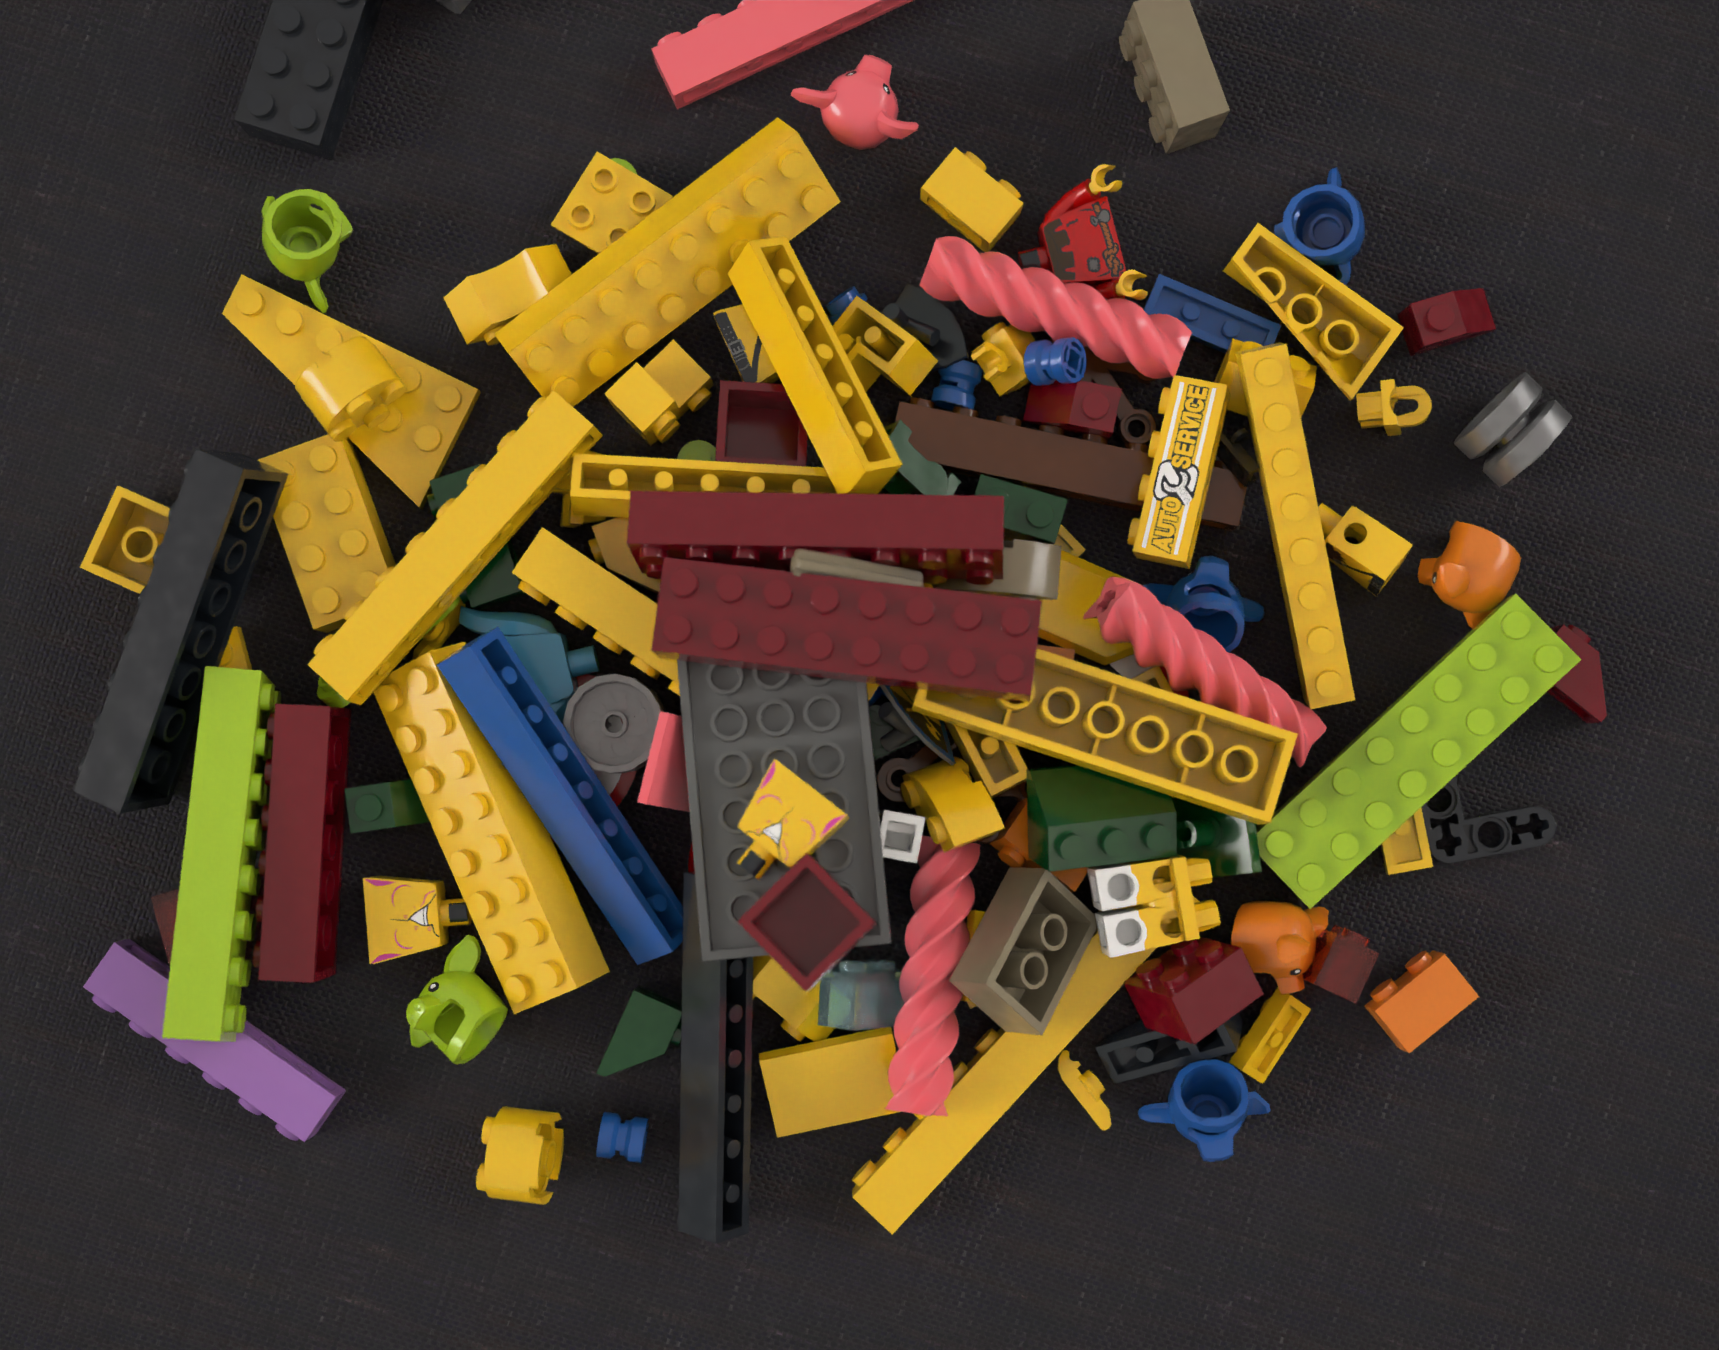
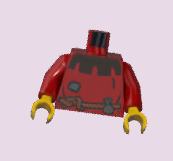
[1017,164,1148,300]

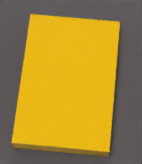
[759,1026,901,1138]

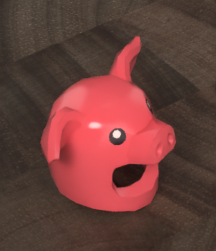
[791,55,919,150]

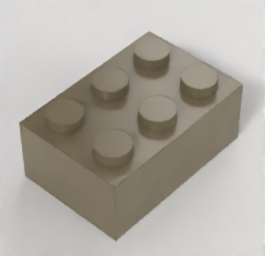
[1119,0,1230,154]
[949,867,1097,1035]

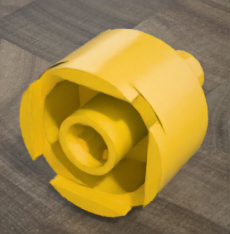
[295,336,407,442]
[476,1106,564,1205]

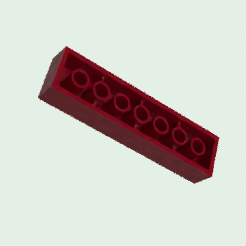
[627,491,1004,585]
[651,557,1042,702]

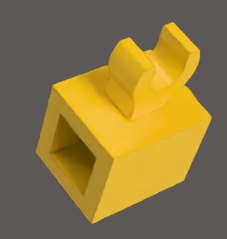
[971,322,1035,397]

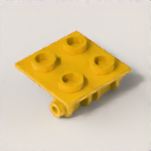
[551,151,673,254]

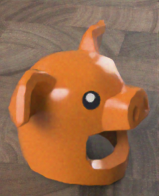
[1418,521,1521,629]
[1231,901,1329,994]

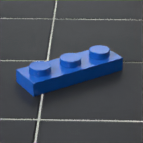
[1144,274,1281,354]

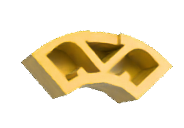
[444,244,572,345]
[901,757,1005,853]
[753,955,855,1042]

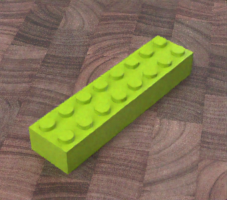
[1256,594,1581,909]
[162,666,281,1042]

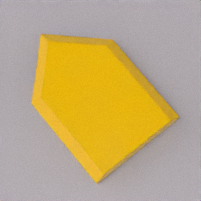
[1038,550,1134,666]

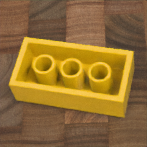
[258,434,396,633]

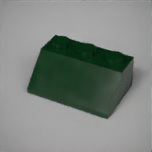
[1026,764,1177,872]

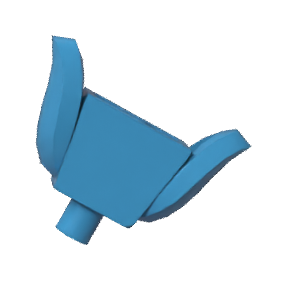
[459,606,600,724]

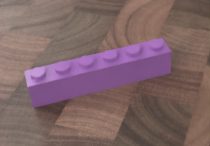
[83,939,346,1142]

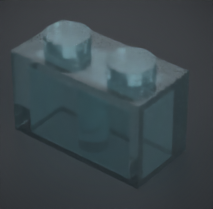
[818,959,905,1030]

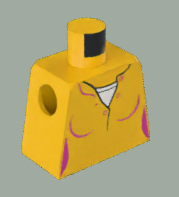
[737,759,850,880]
[363,876,472,964]

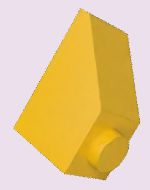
[588,517,661,594]

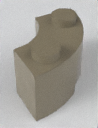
[931,539,1061,600]

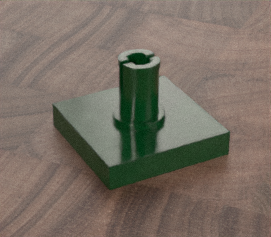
[1171,796,1262,877]

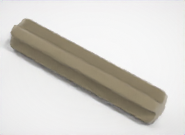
[790,549,924,587]

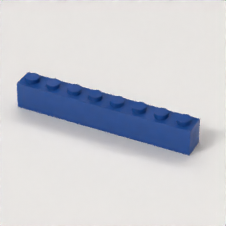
[437,626,683,965]

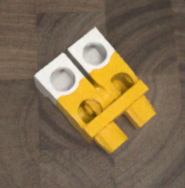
[1087,855,1221,958]

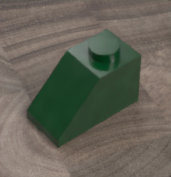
[345,779,430,833]
[597,986,682,1077]

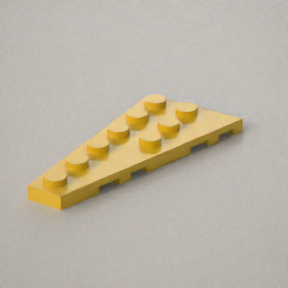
[222,274,481,510]

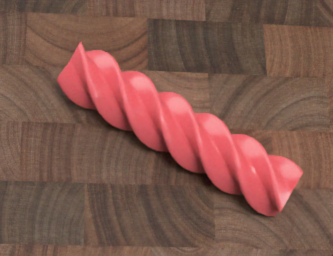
[920,236,1192,379]
[1083,577,1326,767]
[885,836,980,1116]

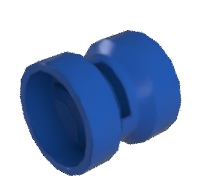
[1024,337,1087,386]
[931,360,983,411]
[596,1112,649,1163]

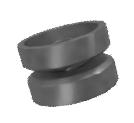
[1454,372,1572,487]
[563,674,666,774]

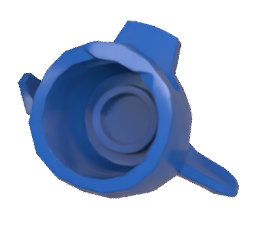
[1274,167,1365,285]
[1143,556,1265,652]
[1138,1059,1270,1162]

